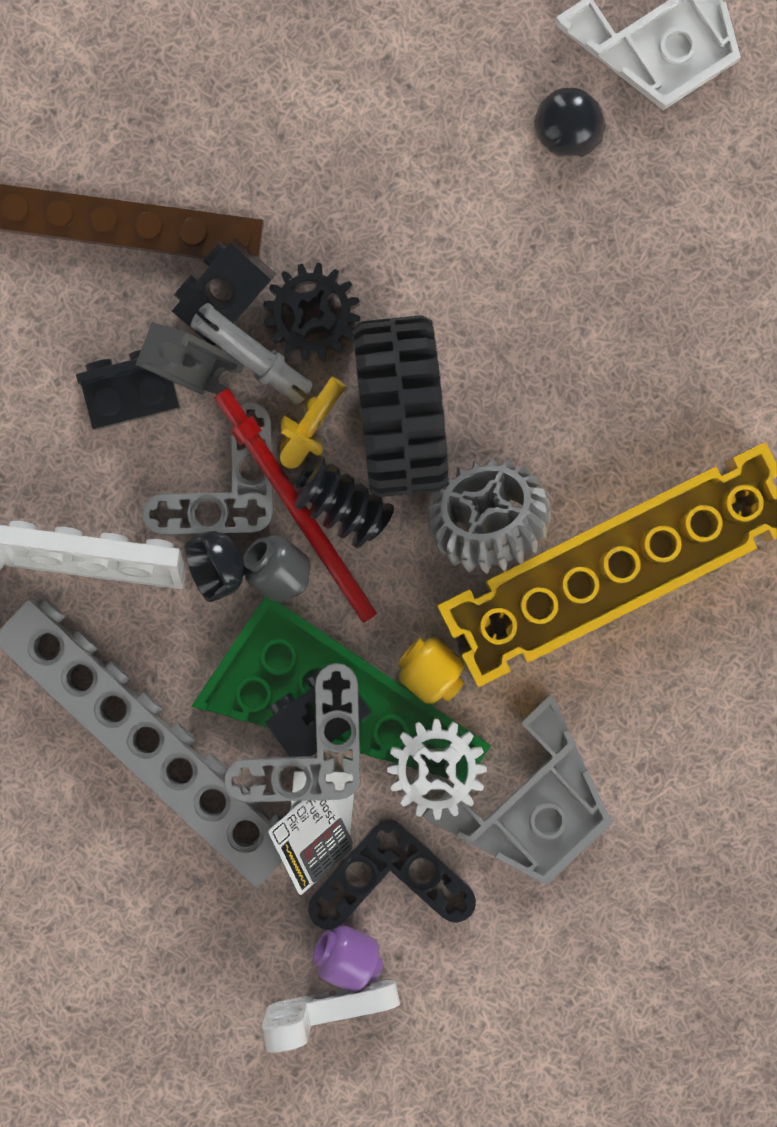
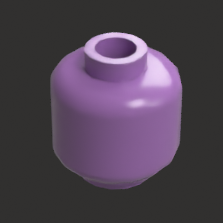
[312,925,383,993]

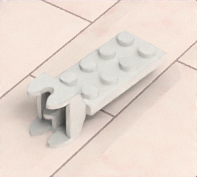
[0,521,186,589]

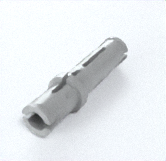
[191,303,312,405]

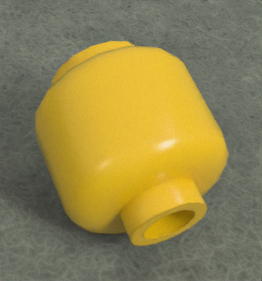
[396,637,465,704]

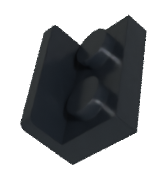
[76,350,181,430]

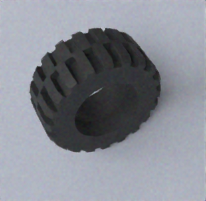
[353,315,449,497]

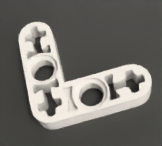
[262,980,400,1053]

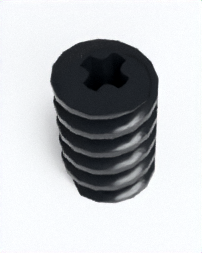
[294,455,394,549]

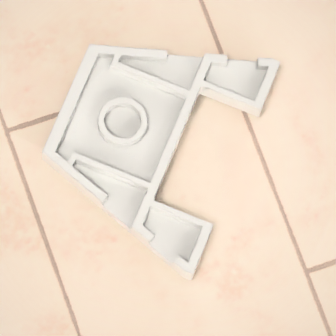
[555,0,741,110]

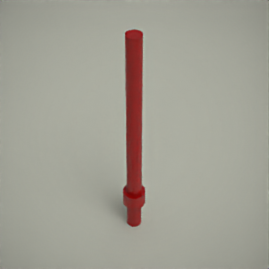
[213,388,377,623]

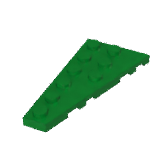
[191,596,491,783]

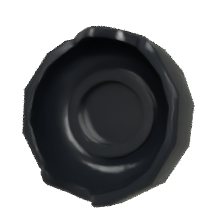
[534,88,606,157]
[184,531,245,602]

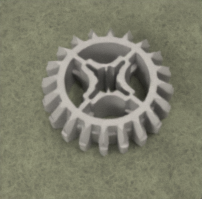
[428,458,551,574]

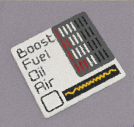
[268,800,353,895]

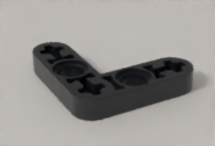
[308,819,476,930]

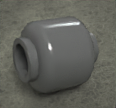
[243,535,311,602]

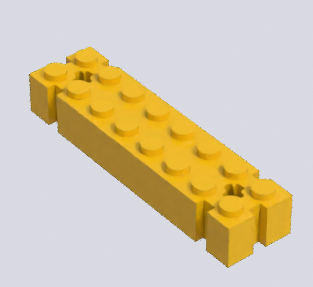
[436,442,777,688]

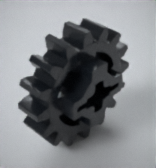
[263,263,361,362]

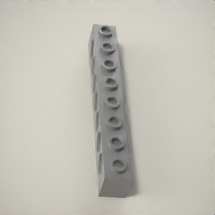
[0,599,282,889]

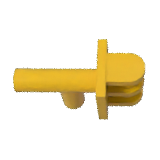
[279,377,346,469]

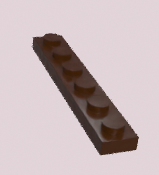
[0,184,264,259]

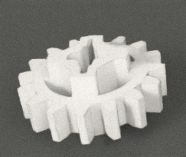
[387,719,487,820]

